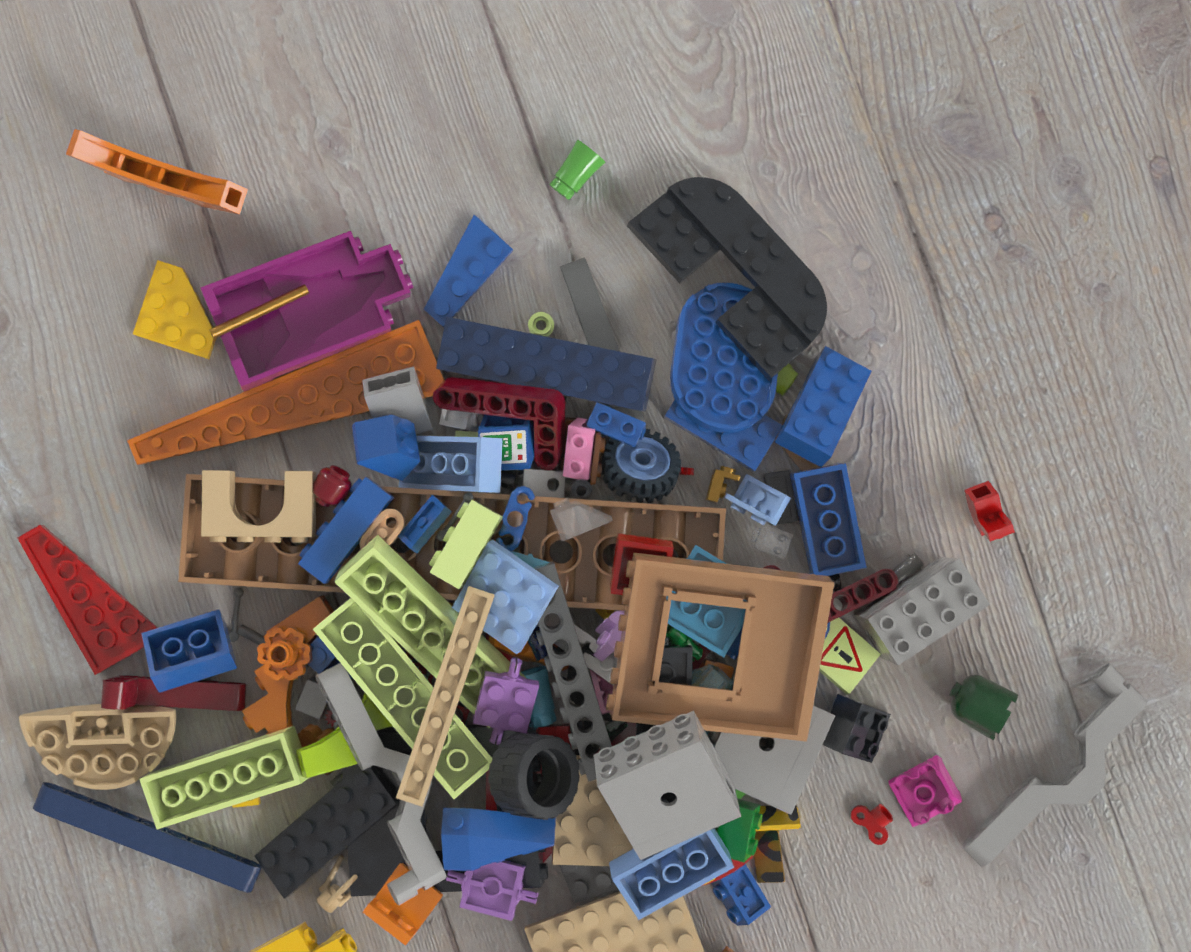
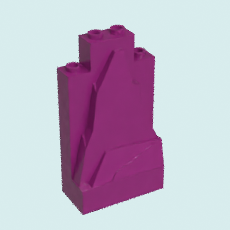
[200,231,413,392]

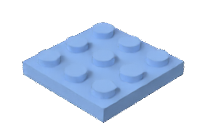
[452,540,559,654]

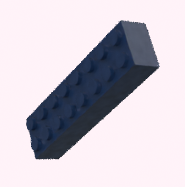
[436,317,657,412]

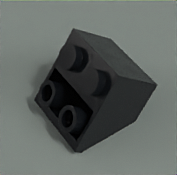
[822,694,891,763]

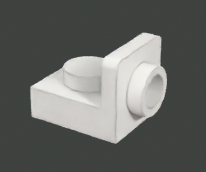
[439,409,483,432]

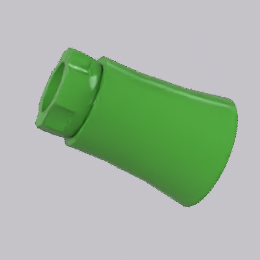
[549,140,606,200]

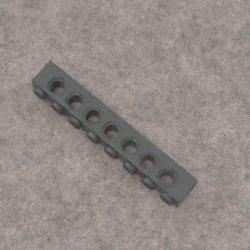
[534,561,612,782]

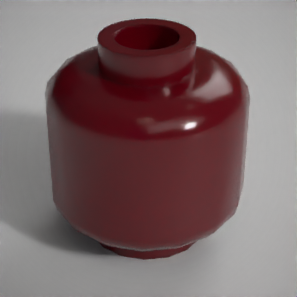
[313,465,352,507]

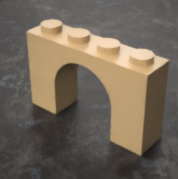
[201,470,316,543]

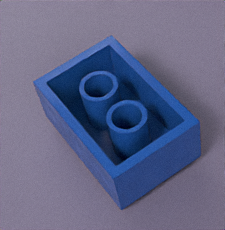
[141,609,237,693]

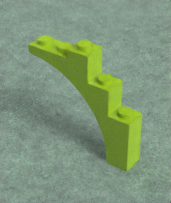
[296,635,403,778]

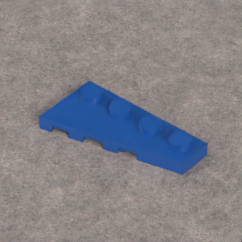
[424,215,513,328]

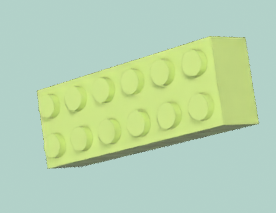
[139,726,308,829]

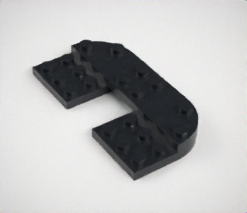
[627,177,827,381]

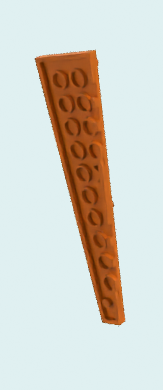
[127,320,449,465]

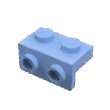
[725,474,791,526]

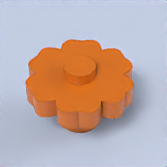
[257,627,313,681]

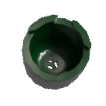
[949,674,1018,740]

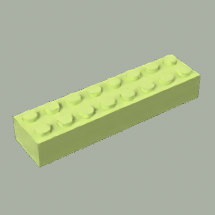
[335,535,527,728]
[313,598,492,799]

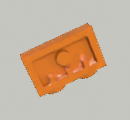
[363,863,443,946]

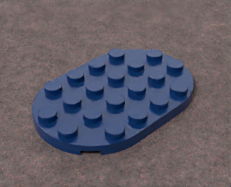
[670,283,778,433]

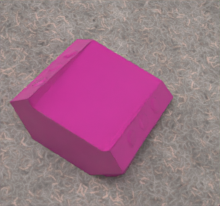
[888,755,962,827]

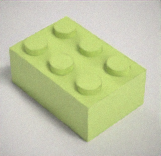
[429,500,503,589]

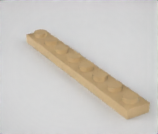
[396,586,495,807]

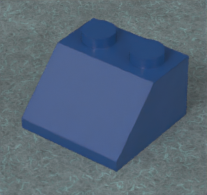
[352,414,420,481]

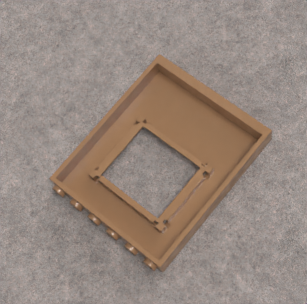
[606,553,834,742]

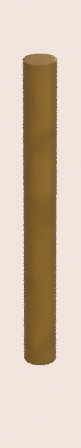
[209,284,309,339]

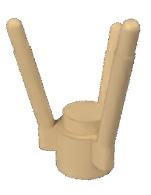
[317,855,358,913]

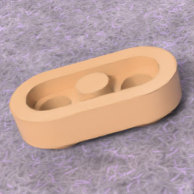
[360,509,405,549]

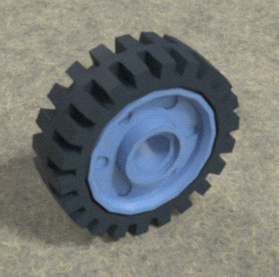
[601,428,681,503]

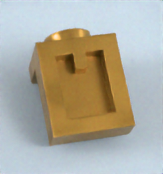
[705,466,741,503]

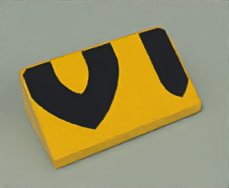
[756,805,801,831]

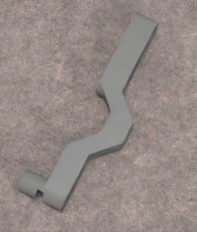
[316,663,447,906]
[962,663,1147,867]

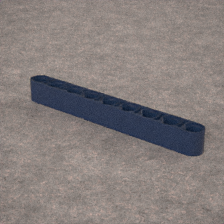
[33,782,262,893]

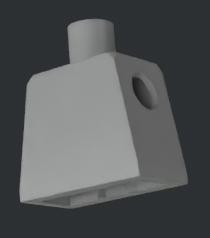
[517,469,579,498]

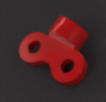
[851,804,893,845]

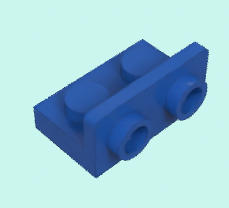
[587,402,646,447]
[711,864,771,926]

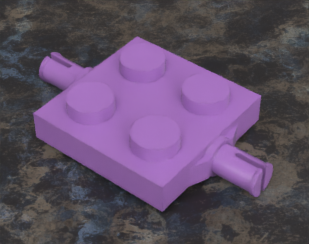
[473,658,539,745]
[446,861,538,921]

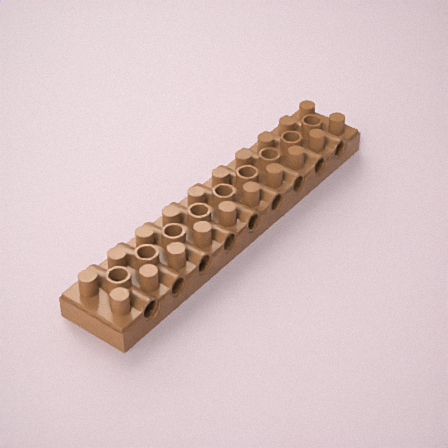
[178,474,726,611]

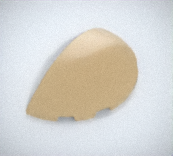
[19,704,176,790]

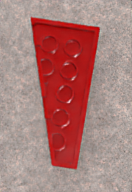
[17,525,158,675]

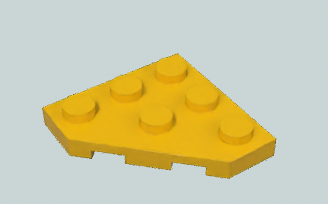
[133,260,216,359]

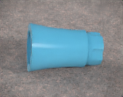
[521,666,557,728]

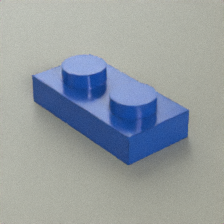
[398,495,452,553]

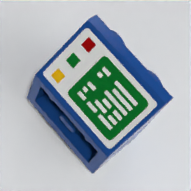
[478,414,535,471]

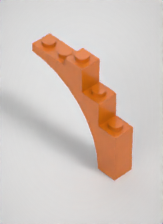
[66,129,248,215]
[242,595,334,735]

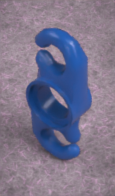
[496,486,535,552]

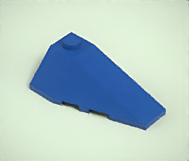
[441,808,556,871]

